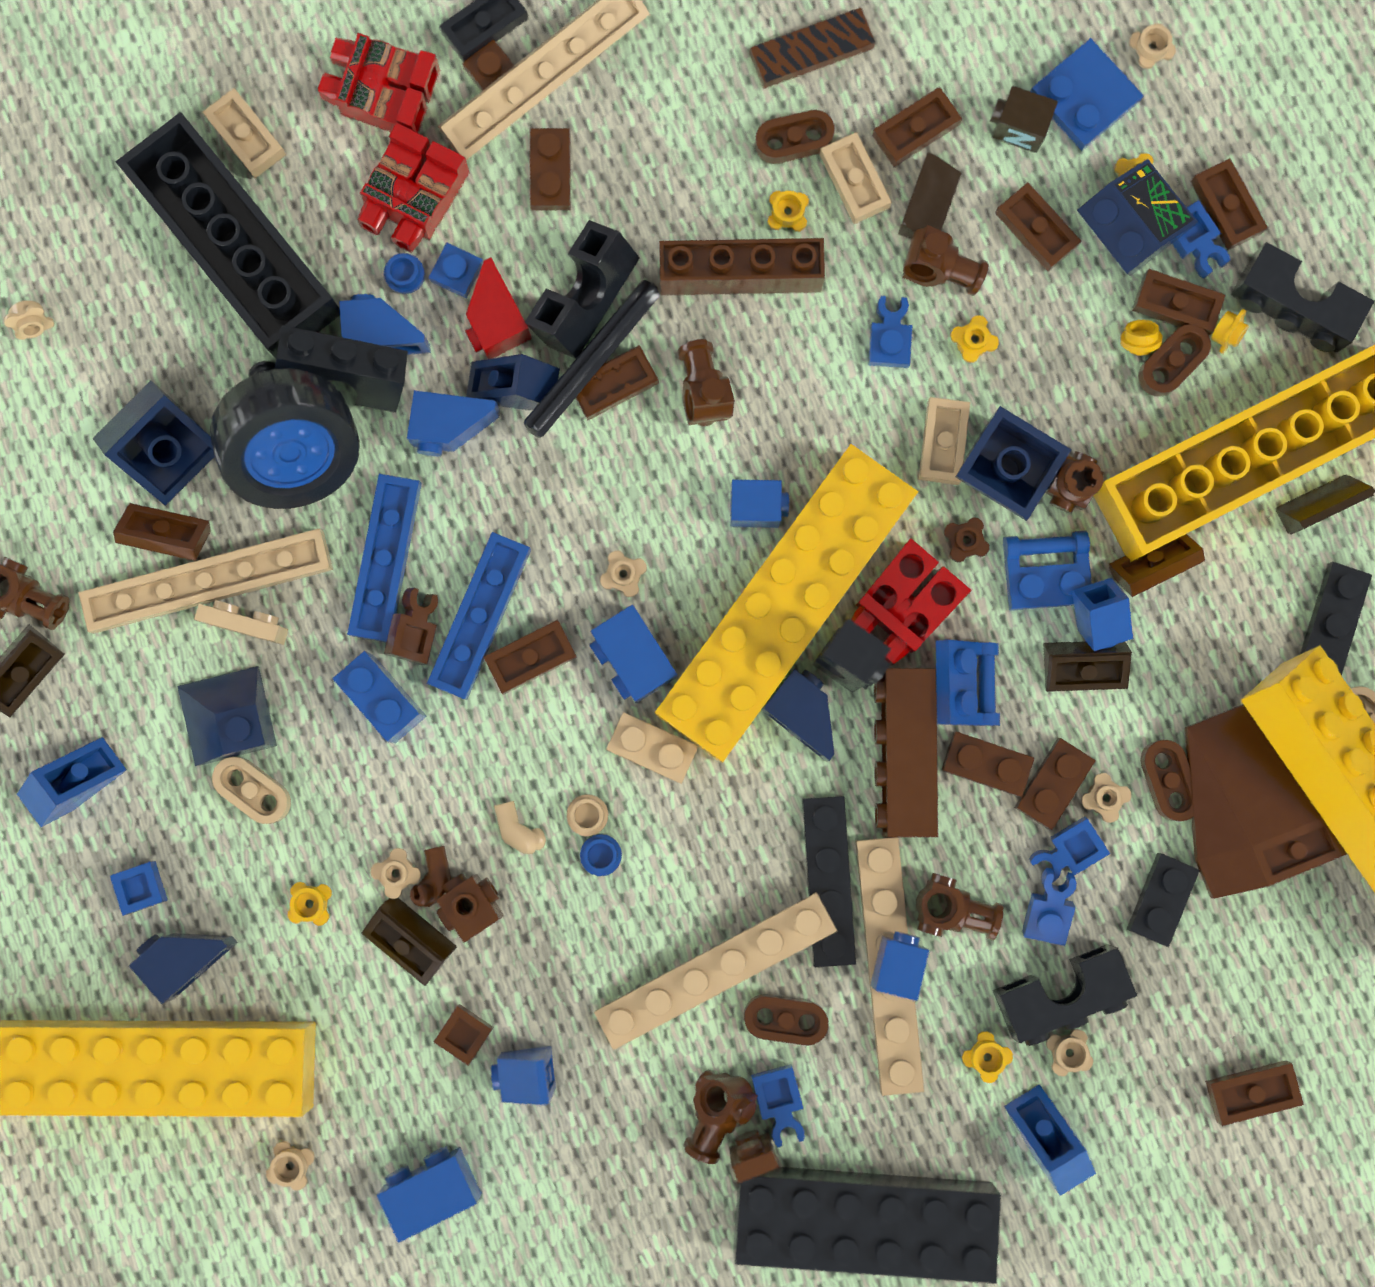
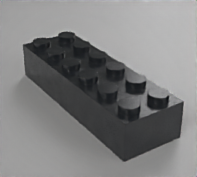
[115,112,340,359]
[733,1167,1001,1284]

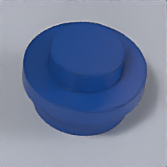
[384,253,425,294]
[580,834,622,876]

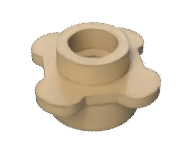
[1129,23,1176,69]
[3,300,54,340]
[600,551,647,597]
[1081,773,1131,823]
[371,848,421,899]
[1046,1029,1093,1076]
[266,1141,315,1191]

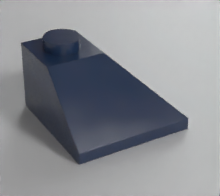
[177,666,277,766]

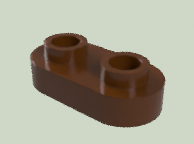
[755,110,835,164]
[1138,324,1211,397]
[1140,740,1194,821]
[744,994,829,1046]

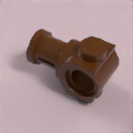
[902,225,989,296]
[677,339,735,427]
[1045,451,1104,514]
[0,556,70,630]
[916,873,1004,941]
[683,1070,758,1164]

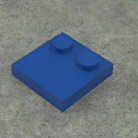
[1030,38,1144,151]

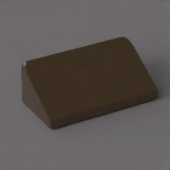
[898,152,962,239]
[1276,475,1375,535]
[0,624,65,717]
[1043,641,1132,692]
[361,898,457,986]

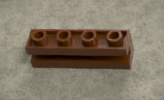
[659,238,825,296]
[874,668,938,837]

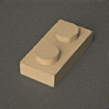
[202,88,287,178]
[819,132,892,224]
[918,397,970,485]
[194,600,288,645]
[606,712,699,784]

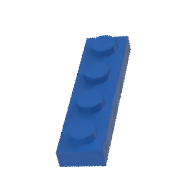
[347,474,422,642]
[427,532,531,700]

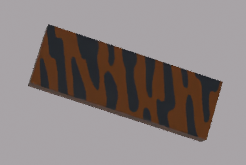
[750,7,876,89]

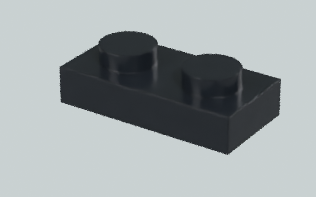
[439,0,529,62]
[1127,853,1200,947]

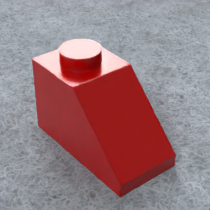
[465,257,532,359]

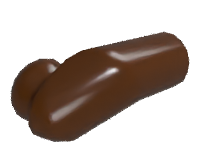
[410,846,451,907]

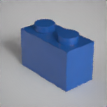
[589,604,678,703]
[332,651,427,744]
[376,1147,482,1243]

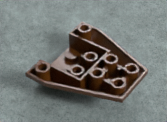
[1185,704,1347,899]

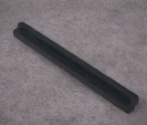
[524,280,660,438]

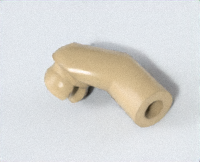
[494,801,546,854]

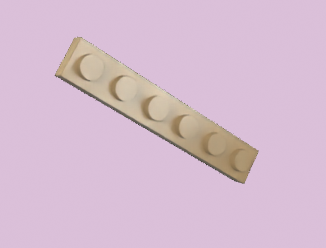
[437,0,650,160]
[78,528,333,634]
[855,837,924,1096]
[594,892,837,1050]

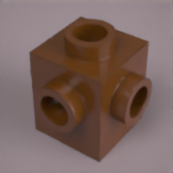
[436,873,504,943]

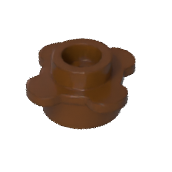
[944,517,990,563]

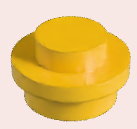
[1120,320,1163,356]

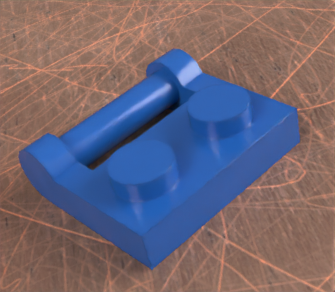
[1003,531,1092,611]
[936,640,1000,726]

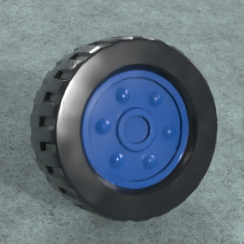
[210,361,360,509]

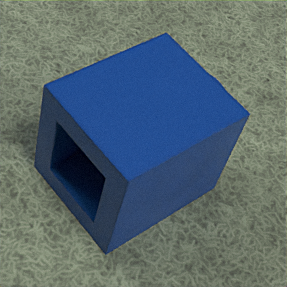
[730,479,789,528]
[1072,578,1133,651]
[870,931,930,1001]

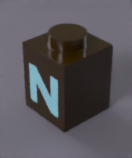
[989,85,1058,153]

